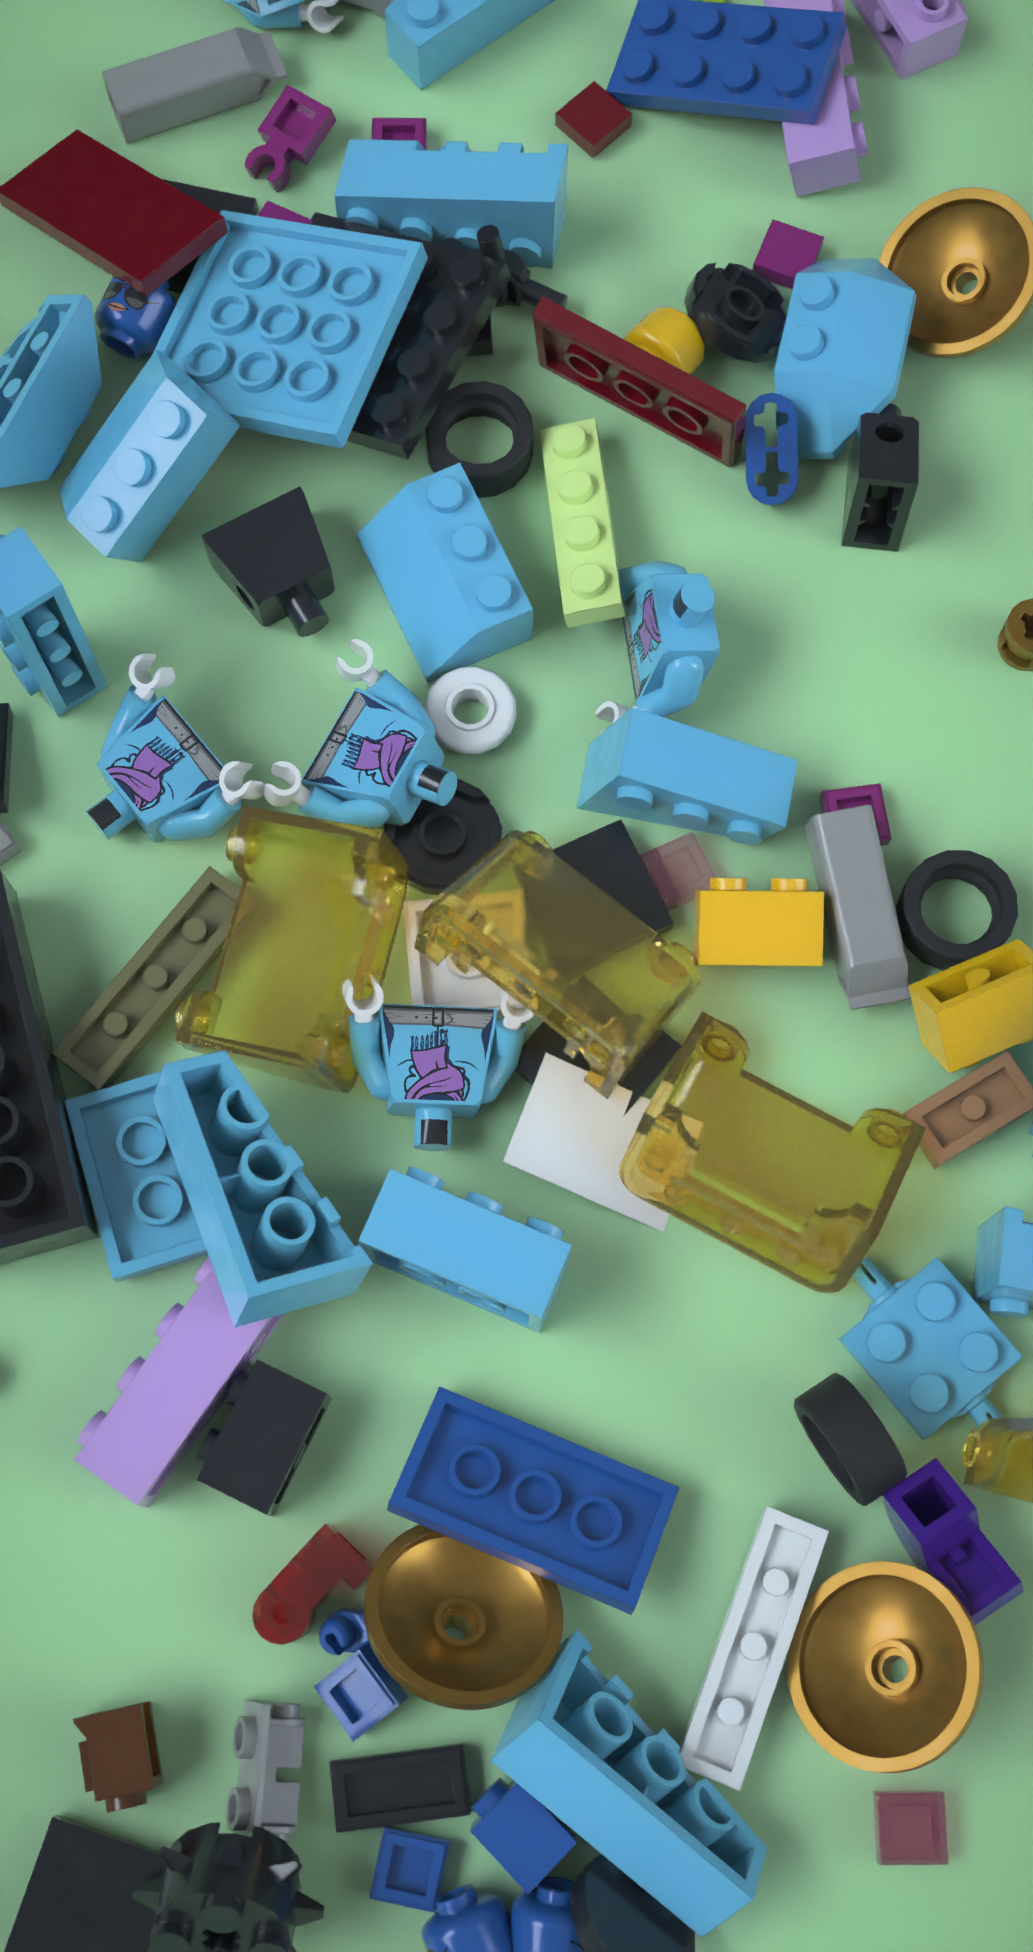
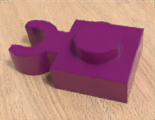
[245,85,337,192]

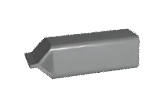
[102,27,288,143]
[804,805,910,1011]

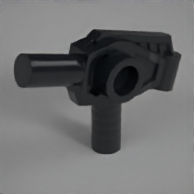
[440,225,568,308]

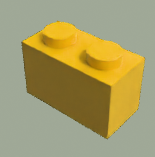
[694,877,824,966]
[908,938,1033,1074]

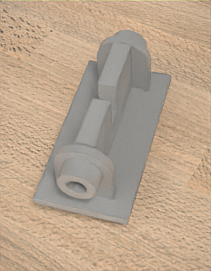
[226,1700,305,1844]

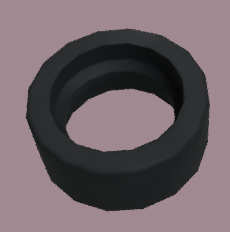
[425,381,534,498]
[896,850,1018,971]
[794,1373,907,1506]

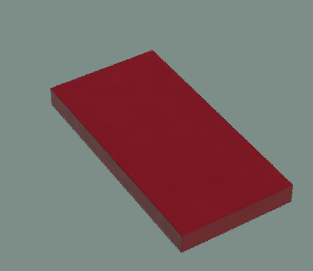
[0,129,228,297]
[532,297,746,467]

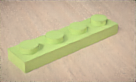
[539,418,626,628]

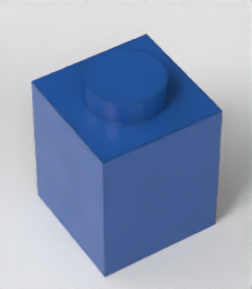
[470,1777,577,1894]

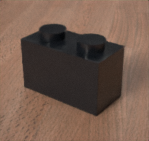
[195,1359,332,1517]

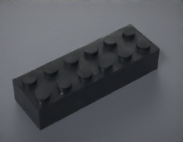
[0,870,99,1265]

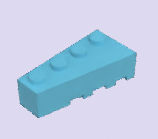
[153,1050,373,1328]

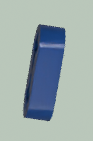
[744,393,798,505]

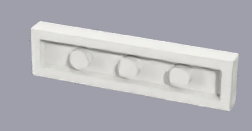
[678,1506,829,1791]

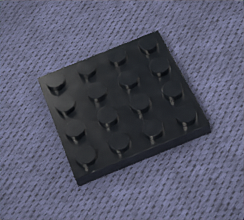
[311,212,511,459]

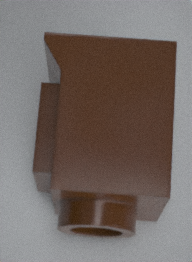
[73,1701,164,1812]

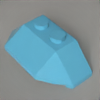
[774,258,917,459]
[0,294,102,488]

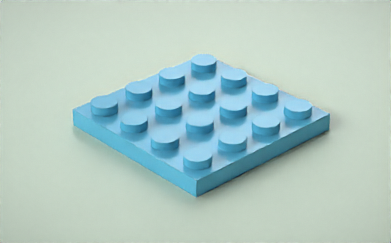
[152,210,428,449]

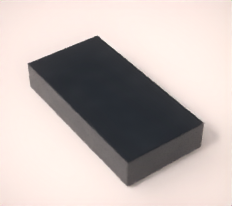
[329,1743,471,1833]

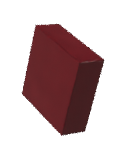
[555,81,632,158]

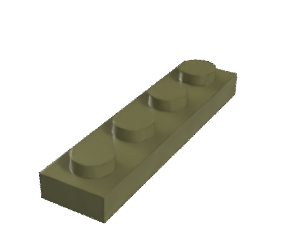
[52,866,259,1090]

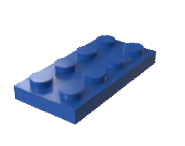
[606,0,847,125]
[387,1386,680,1615]

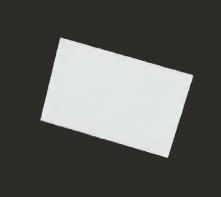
[503,1053,704,1232]

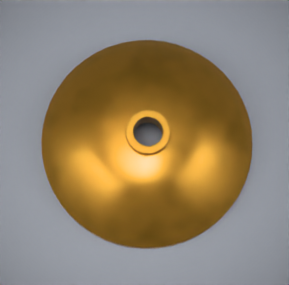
[879,187,1033,358]
[363,1525,563,1710]
[787,1561,984,1773]

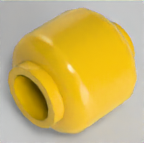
[624,307,705,375]

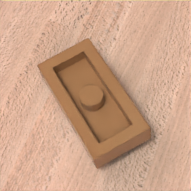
[900,1050,1033,1170]

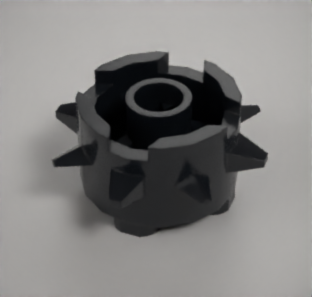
[133,1822,324,1952]

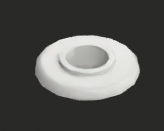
[424,667,517,754]

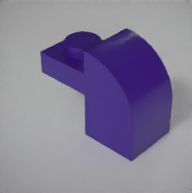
[882,1458,1023,1625]

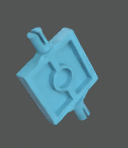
[838,1256,1023,1443]

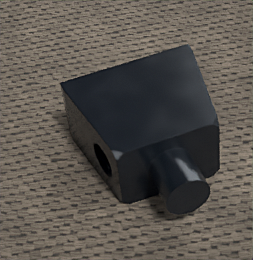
[841,403,919,552]
[201,486,335,637]

